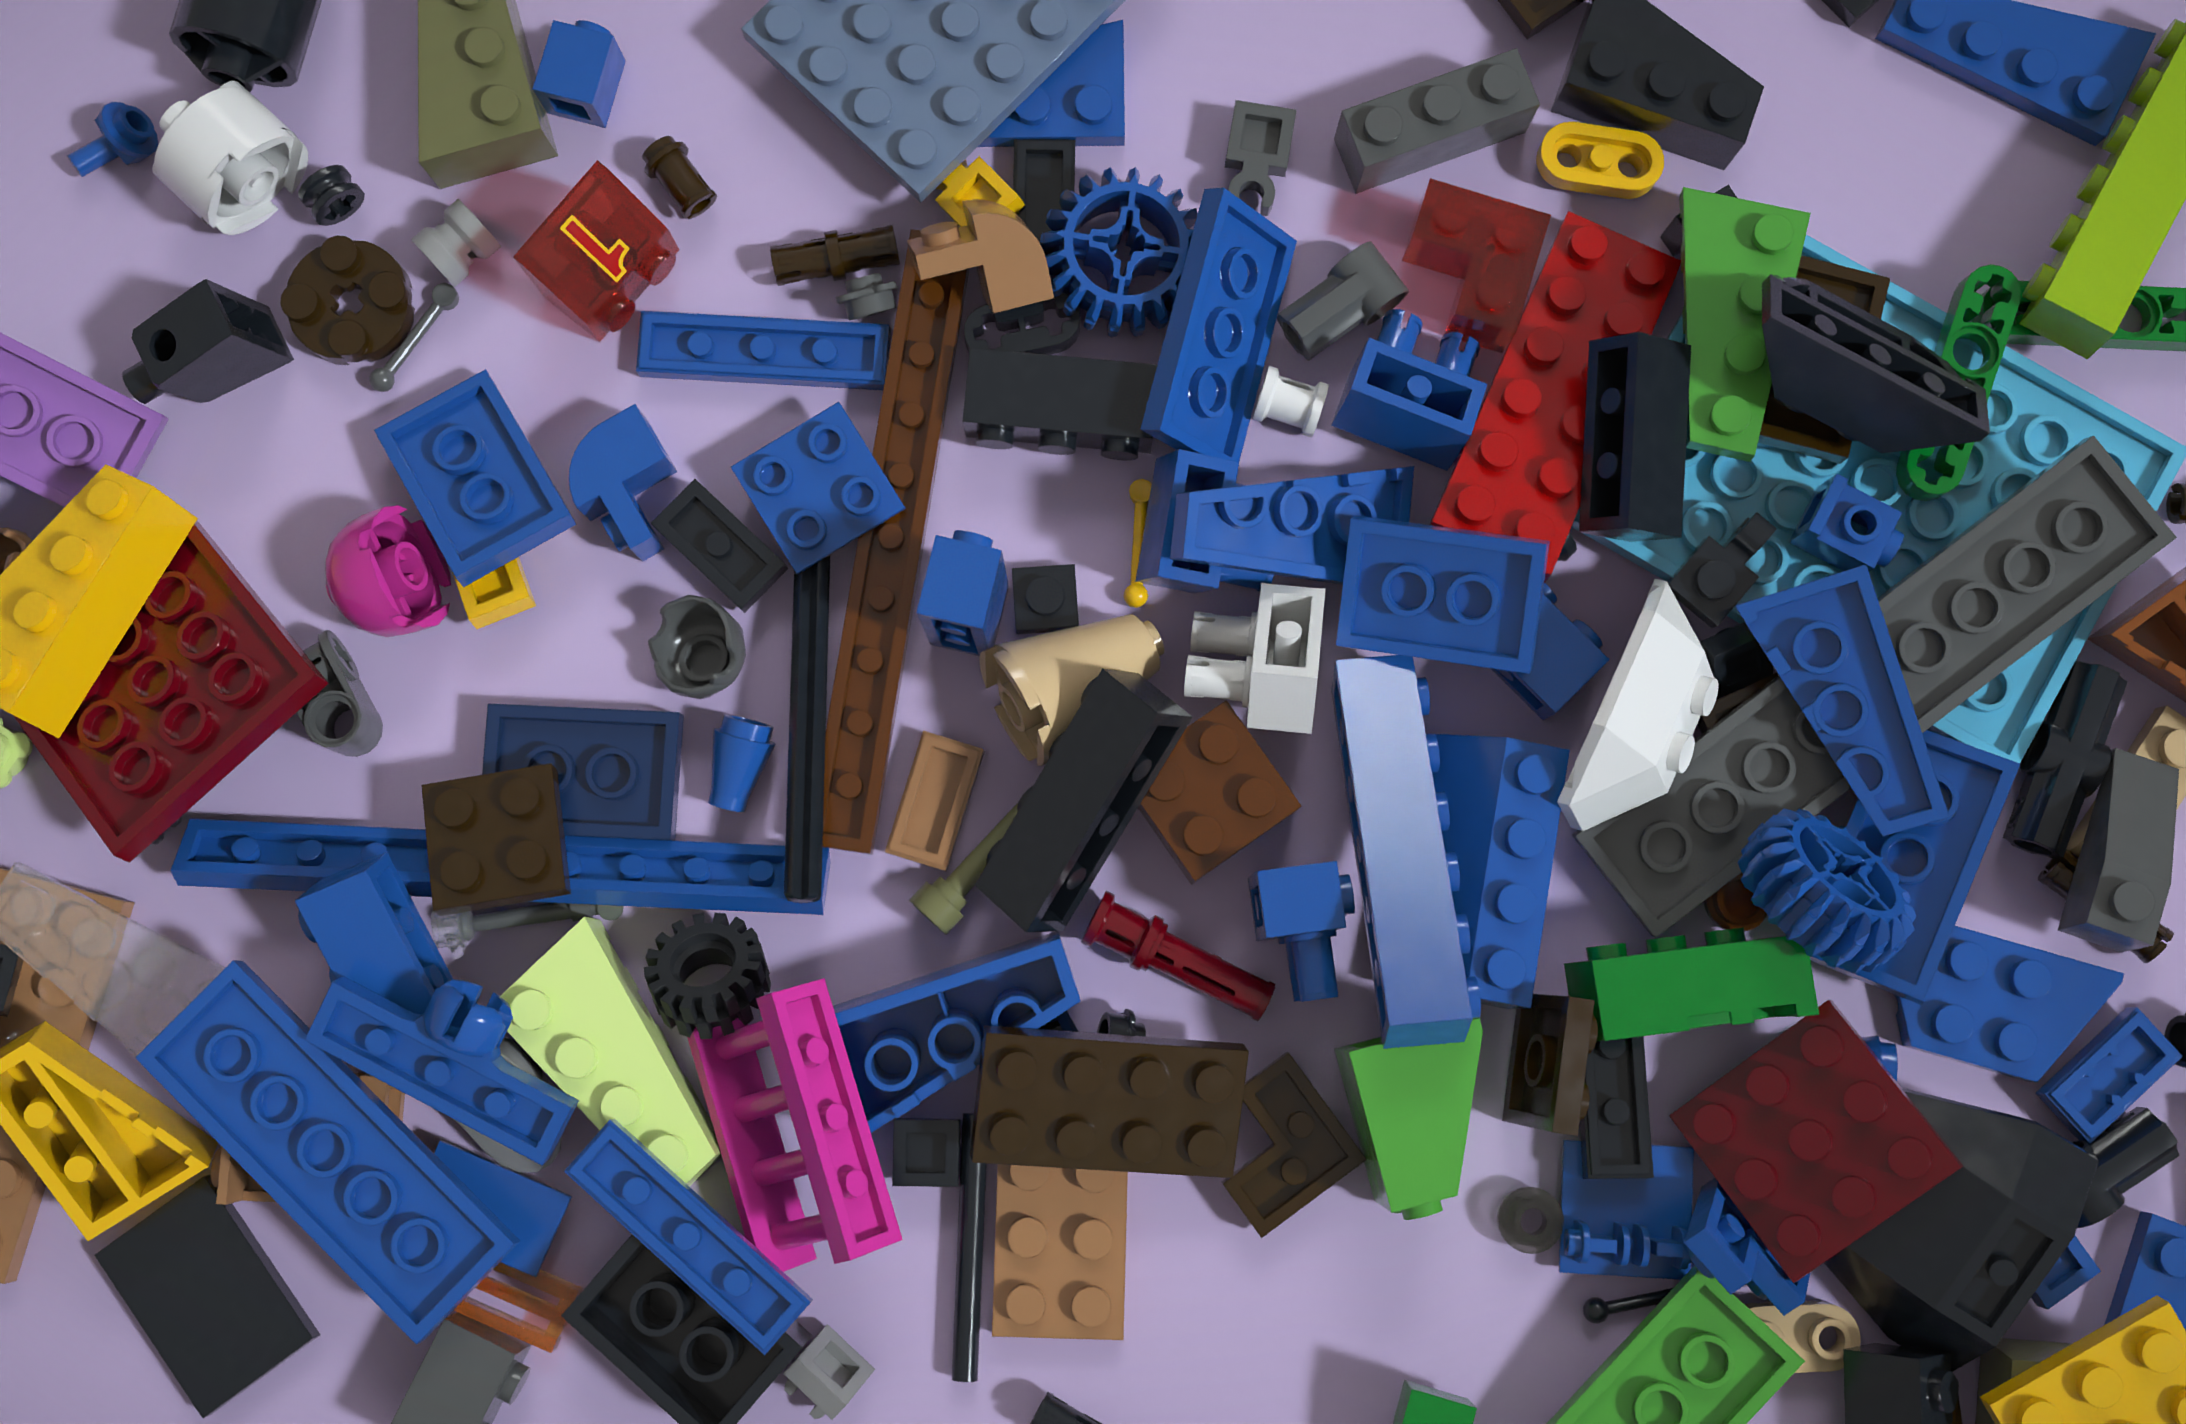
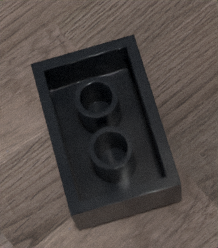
[561,1234,812,1424]

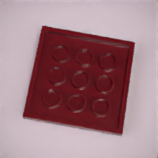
[13,521,329,863]

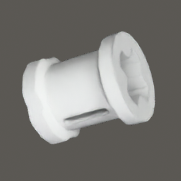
[1252,366,1329,438]

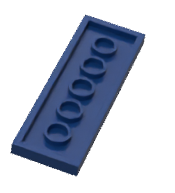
[135,960,520,1344]

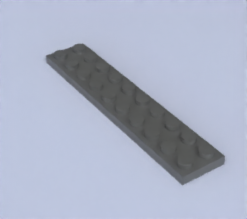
[1572,435,2177,938]

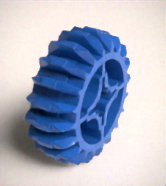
[1039,167,1198,338]
[1737,809,1917,974]

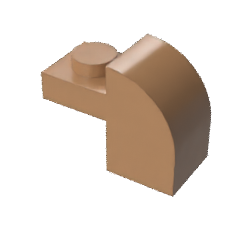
[907,199,1054,313]

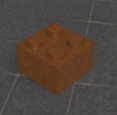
[1138,700,1302,885]

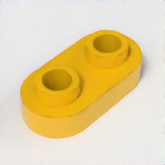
[1536,122,1664,199]

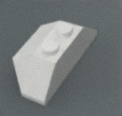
[1557,579,1718,831]

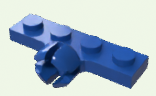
[305,976,579,1166]

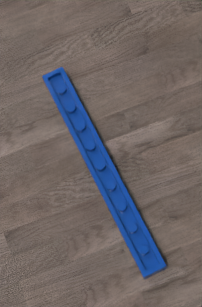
[170,819,831,915]

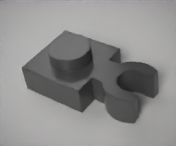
[1225,100,1296,216]

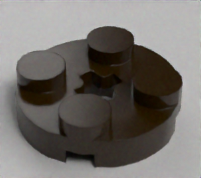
[280,235,415,365]

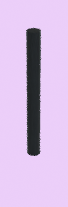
[952,1113,987,1382]

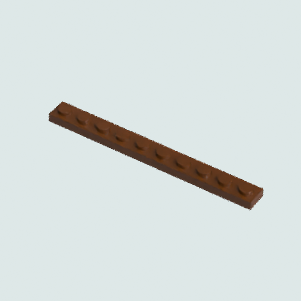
[823,229,970,855]

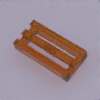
[454,1262,583,1353]

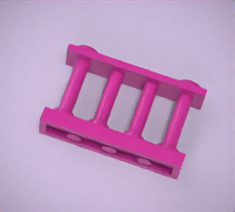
[687,978,903,1272]

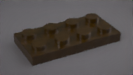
[970,1025,1249,1178]

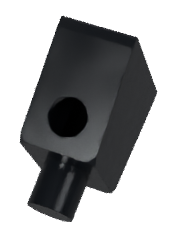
[122,279,294,404]

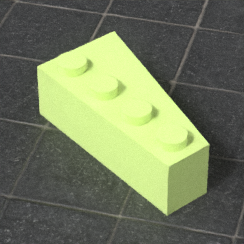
[501,917,722,1187]

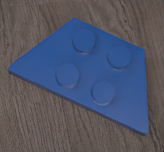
[1894,926,2124,1082]

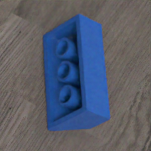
[1432,734,1570,1009]

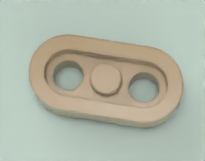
[1745,1301,1861,1373]

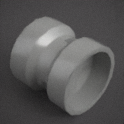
[411,199,501,287]

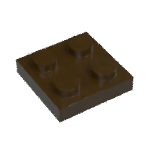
[421,763,571,916]
[1502,994,1598,1136]

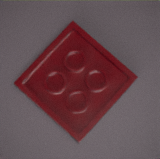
[1669,1000,1964,1283]

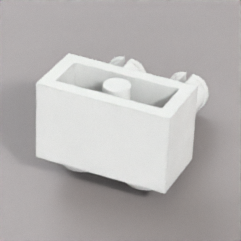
[1184,583,1325,734]

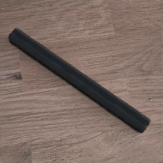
[784,555,830,903]

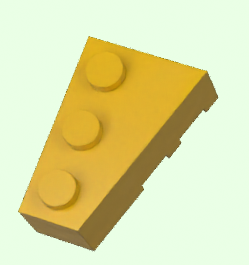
[0,1021,218,1241]

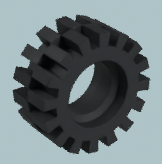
[644,912,771,1039]

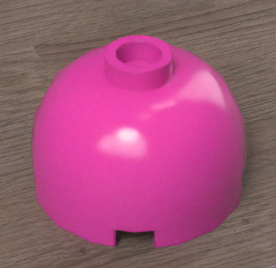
[325,505,451,637]

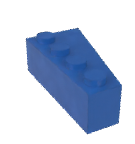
[833,931,1081,1133]

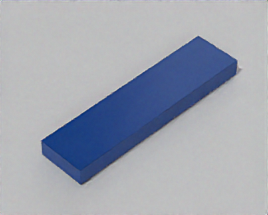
[636,311,891,390]
[564,1119,813,1355]

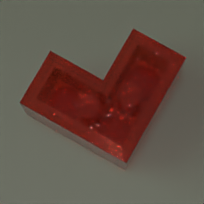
[1402,178,1551,353]

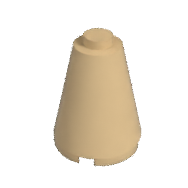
[979,614,1164,766]

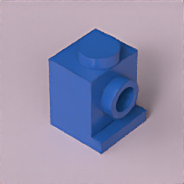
[1788,474,1904,571]

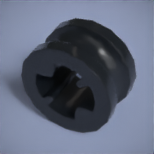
[298,165,365,226]

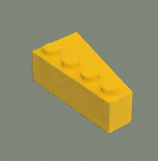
[0,464,198,739]

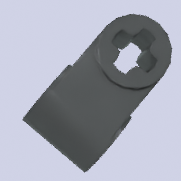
[297,630,383,757]

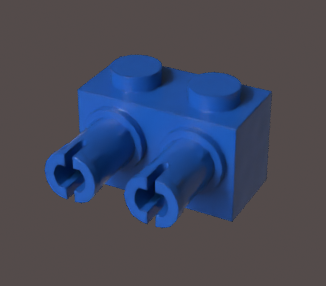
[1331,309,1487,471]
[1135,449,1274,594]
[1248,861,1355,1002]

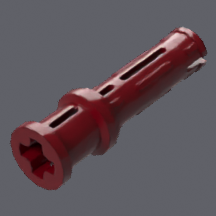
[1081,890,1276,1021]

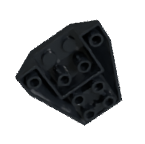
[1824,1088,2099,1372]

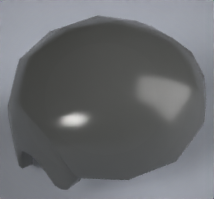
[648,595,746,699]

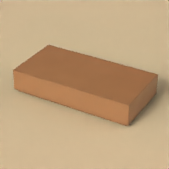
[885,731,985,872]

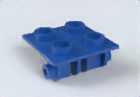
[731,402,906,575]
[1558,1140,1694,1280]

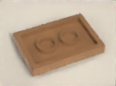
[992,1164,1128,1340]

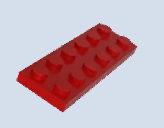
[1429,211,1681,584]

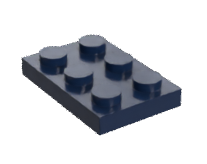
[482,703,684,841]

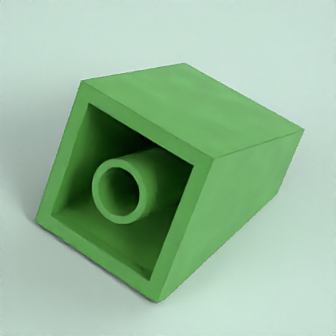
[1334,1018,1483,1220]

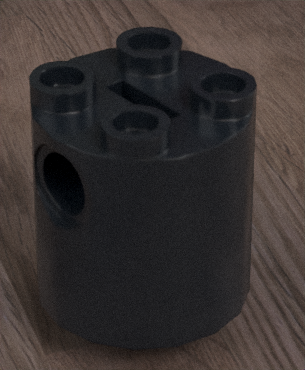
[169,0,322,92]

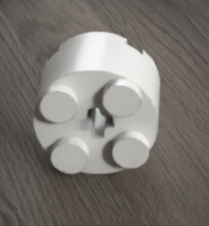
[152,81,308,235]

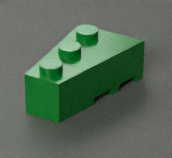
[1564,927,1819,1041]

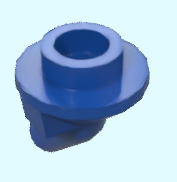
[67,102,159,177]

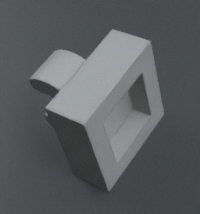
[784,1324,875,1420]

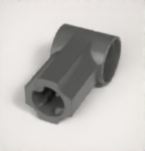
[1277,241,1409,361]

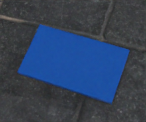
[434,1140,572,1277]

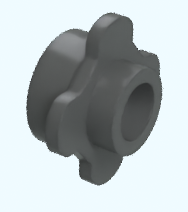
[835,273,898,321]

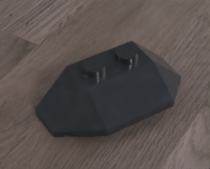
[1762,274,1990,453]

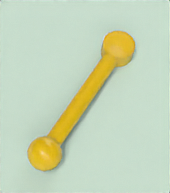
[1123,479,1152,608]

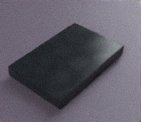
[94,1175,321,1418]

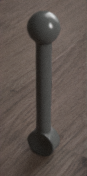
[369,283,459,392]

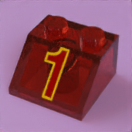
[513,160,680,342]

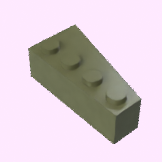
[418,0,558,189]

